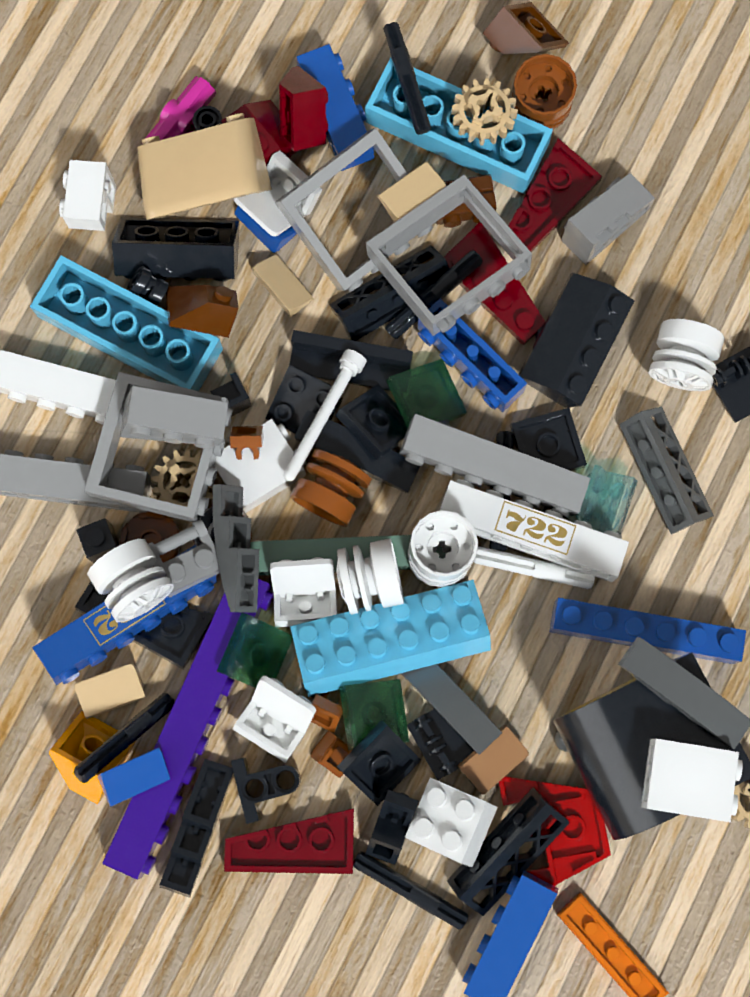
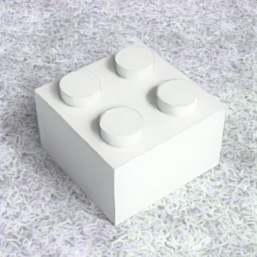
[405,777,498,868]

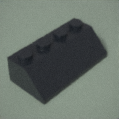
[112,217,240,281]
[518,273,635,408]

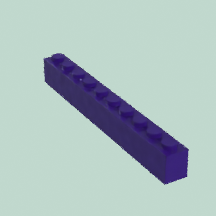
[102,579,274,880]

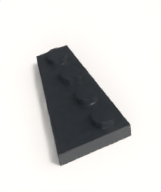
[75,582,214,670]

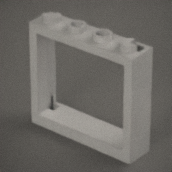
[275,128,433,292]
[366,175,532,336]
[84,372,233,522]

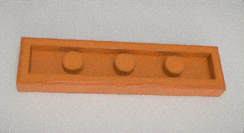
[556,892,669,997]

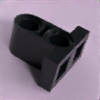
[231,758,301,824]

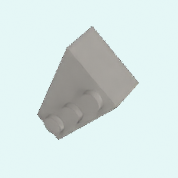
[561,173,655,265]
[120,386,228,449]

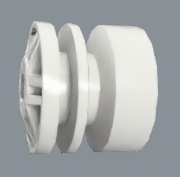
[648,319,725,391]
[407,510,478,587]
[336,538,404,615]
[87,539,174,622]

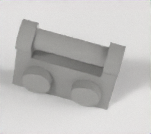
[148,519,220,598]

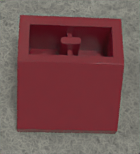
[279,66,328,151]

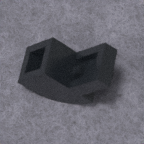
[365,790,419,865]

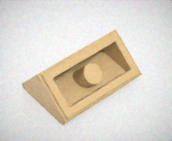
[377,161,447,221]
[252,254,314,317]
[74,663,146,719]

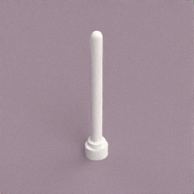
[284,349,367,481]

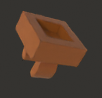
[230,426,264,460]
[311,692,345,733]

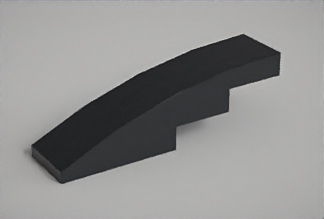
[294,410,421,494]
[159,759,234,898]

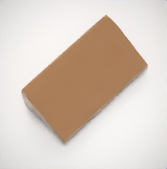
[457,724,529,795]

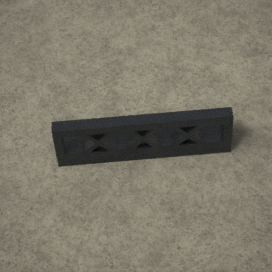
[329,245,450,341]
[447,787,570,916]

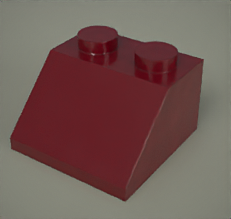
[221,100,299,167]

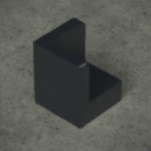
[210,372,252,417]

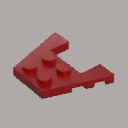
[499,776,611,886]

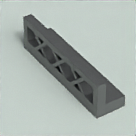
[619,406,714,534]

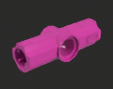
[142,76,216,145]

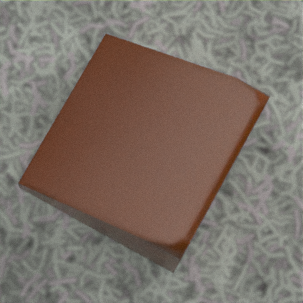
[310,731,353,778]

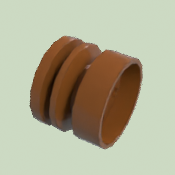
[511,54,577,129]
[290,450,372,527]

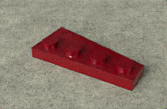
[508,138,602,252]
[444,222,546,346]
[224,808,354,874]

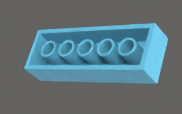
[365,58,553,194]
[30,255,223,391]
[290,580,491,697]

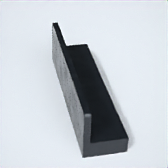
[289,330,413,393]

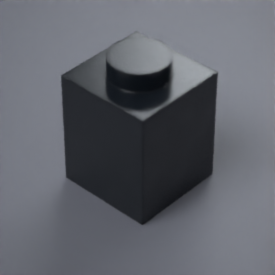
[76,518,120,563]

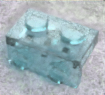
[576,465,638,535]

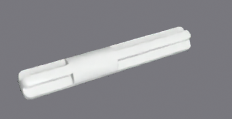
[473,546,595,589]

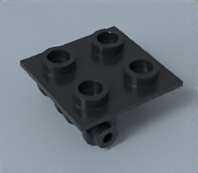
[712,346,750,423]
[265,365,344,434]
[406,709,474,780]

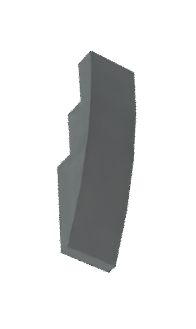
[213,484,260,613]
[618,636,750,749]
[401,664,502,755]

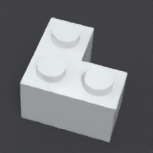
[59,160,116,231]

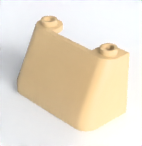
[137,113,272,220]

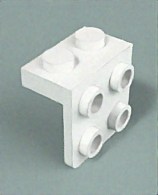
[233,150,322,236]
[270,557,337,628]
[233,676,317,763]

